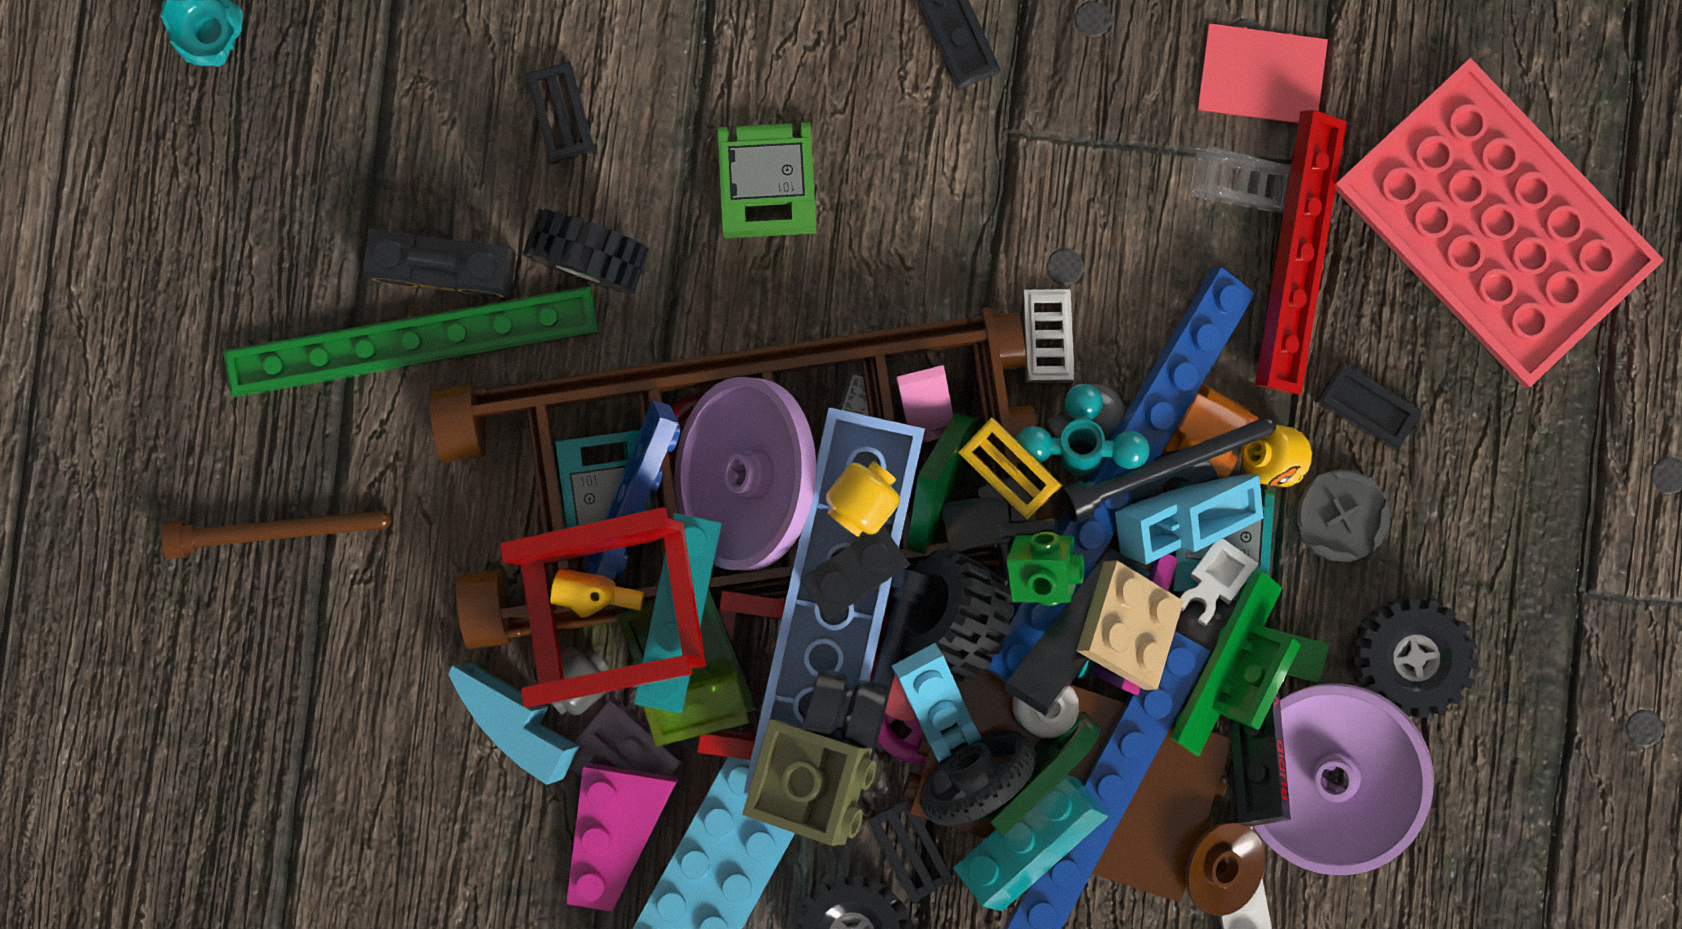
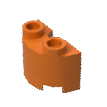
[1161,383,1258,479]

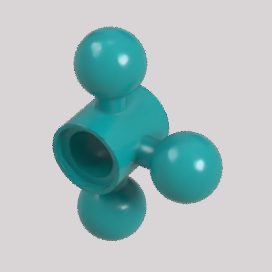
[1016,384,1150,476]

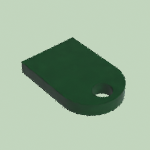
[907,413,978,555]
[982,711,1101,836]

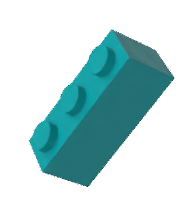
[953,774,1109,911]

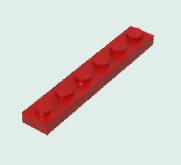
[1255,110,1347,395]

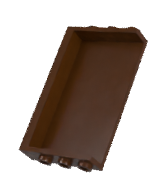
[902,668,1232,903]

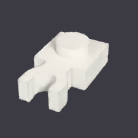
[1180,538,1258,627]

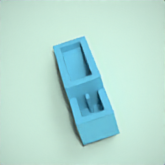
[1115,473,1264,564]
[448,663,580,785]

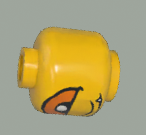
[1241,425,1312,487]

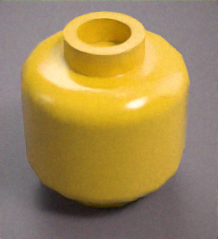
[826,461,900,537]

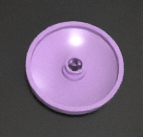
[675,377,816,570]
[1254,683,1434,875]

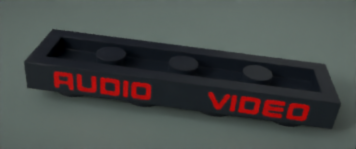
[1230,690,1291,827]

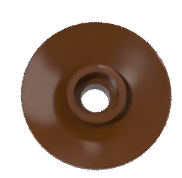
[1185,821,1265,916]

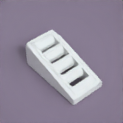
[1023,289,1074,383]

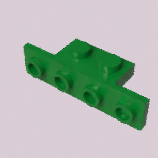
[1171,569,1301,757]

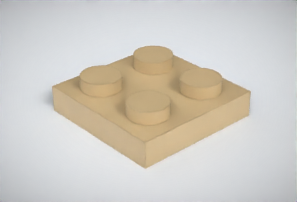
[1076,561,1184,690]

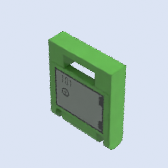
[718,122,817,239]

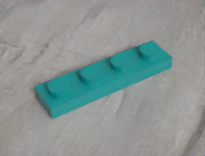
[634,513,722,714]

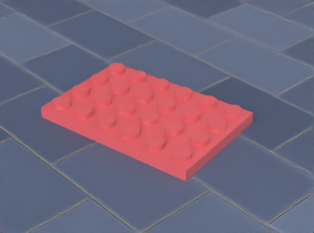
[1335,58,1664,389]

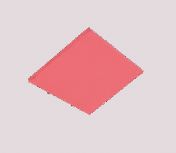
[1197,23,1328,124]

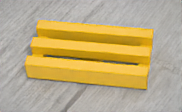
[958,418,1062,520]

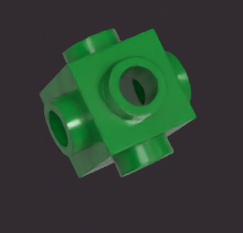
[1007,532,1084,606]

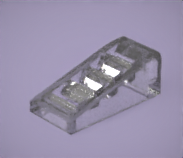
[1189,147,1291,213]

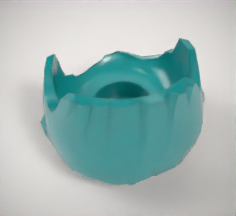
[160,0,243,67]

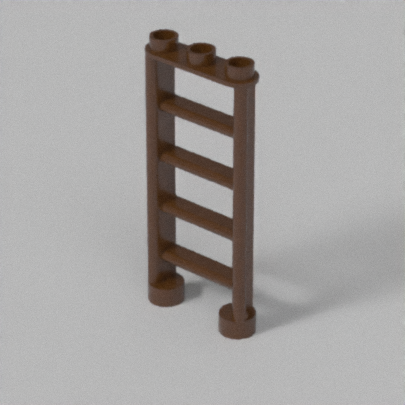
[429,307,1051,650]

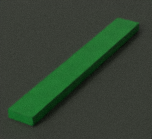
[223,286,599,397]

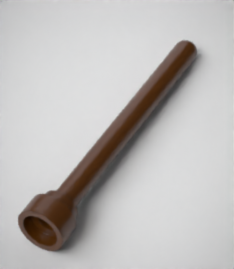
[161,510,391,559]

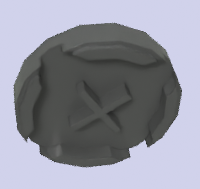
[1294,469,1390,562]

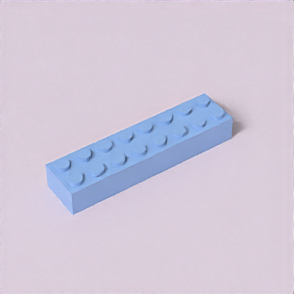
[743,408,925,794]

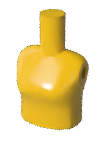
[550,568,645,618]

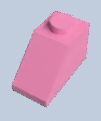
[894,365,953,444]

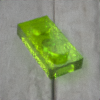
[644,673,749,746]

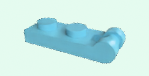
[892,643,981,762]

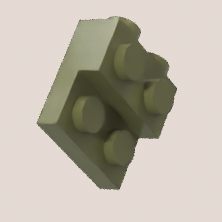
[742,719,876,846]

